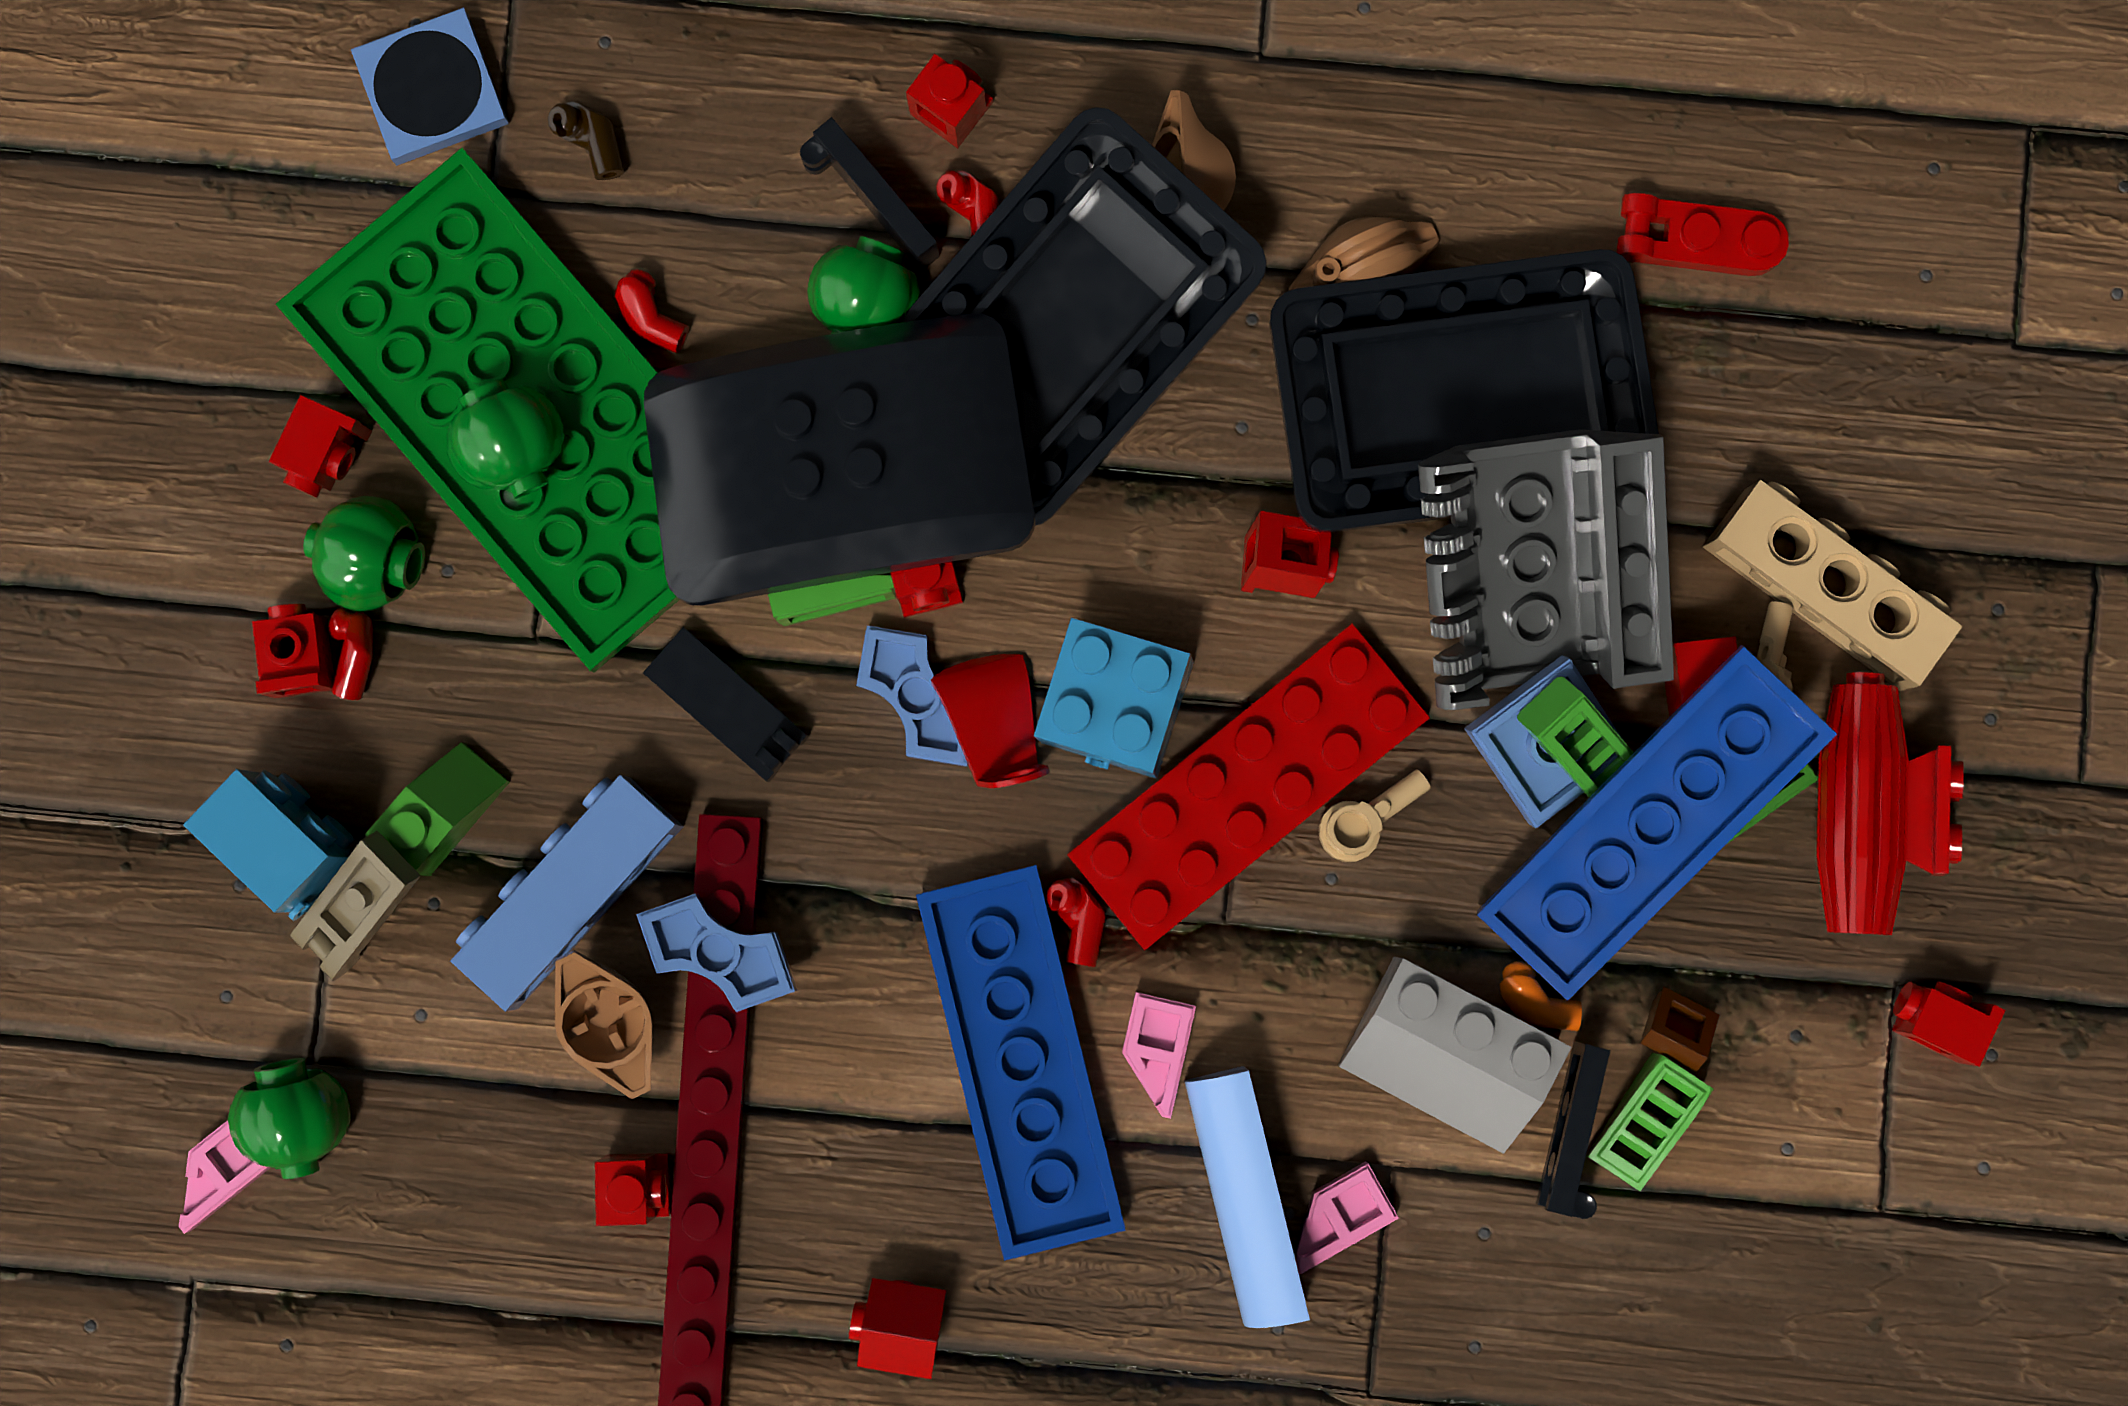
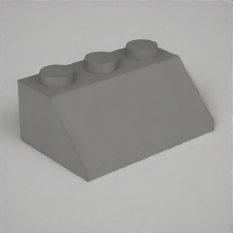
[1338,957,1572,1154]

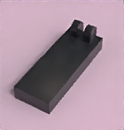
[800,117,940,272]
[643,627,809,782]
[1536,1041,1611,1219]

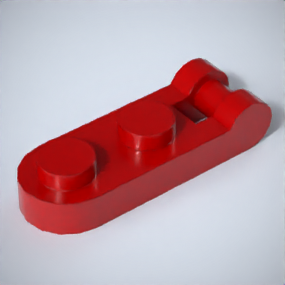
[1616,193,1789,276]

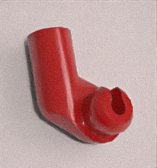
[936,171,999,237]
[615,269,689,353]
[328,607,373,700]
[1046,878,1105,967]

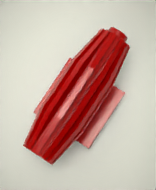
[1816,672,1964,935]

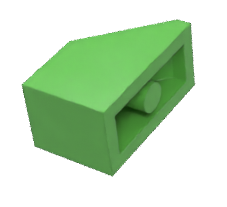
[365,742,510,876]

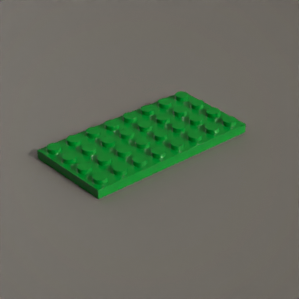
[276,148,679,673]

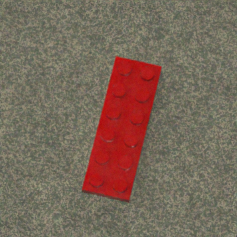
[1067,623,1430,951]

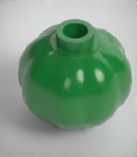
[807,236,922,334]
[446,379,564,499]
[303,496,425,611]
[228,1058,351,1179]

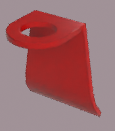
[931,654,1050,788]

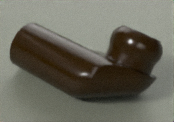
[548,102,624,180]

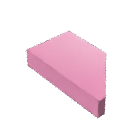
[1122,992,1196,1119]
[179,1120,271,1234]
[1295,1161,1399,1275]

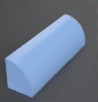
[1184,1066,1310,1328]

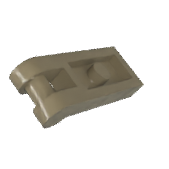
[290,831,421,981]

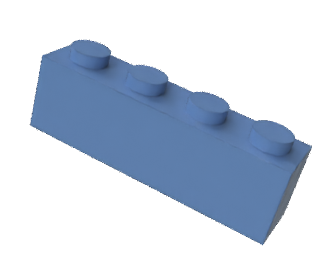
[450,775,684,1012]

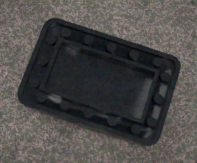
[903,107,1267,526]
[1269,249,1659,532]
[644,313,1036,606]

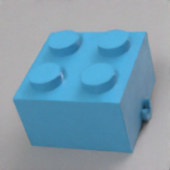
[1034,618,1194,779]
[183,769,355,921]

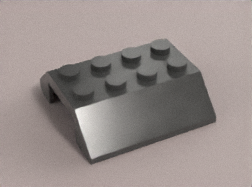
[1418,429,1674,710]

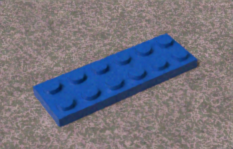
[1477,645,1837,1001]
[916,865,1126,1261]

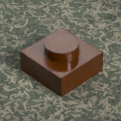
[1640,987,1720,1072]

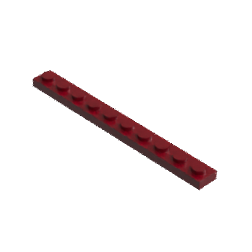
[658,814,763,1406]

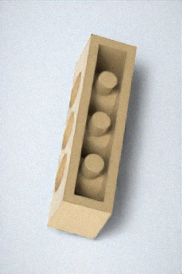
[1703,480,1963,691]

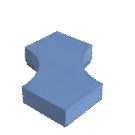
[856,625,968,767]
[636,894,797,1012]

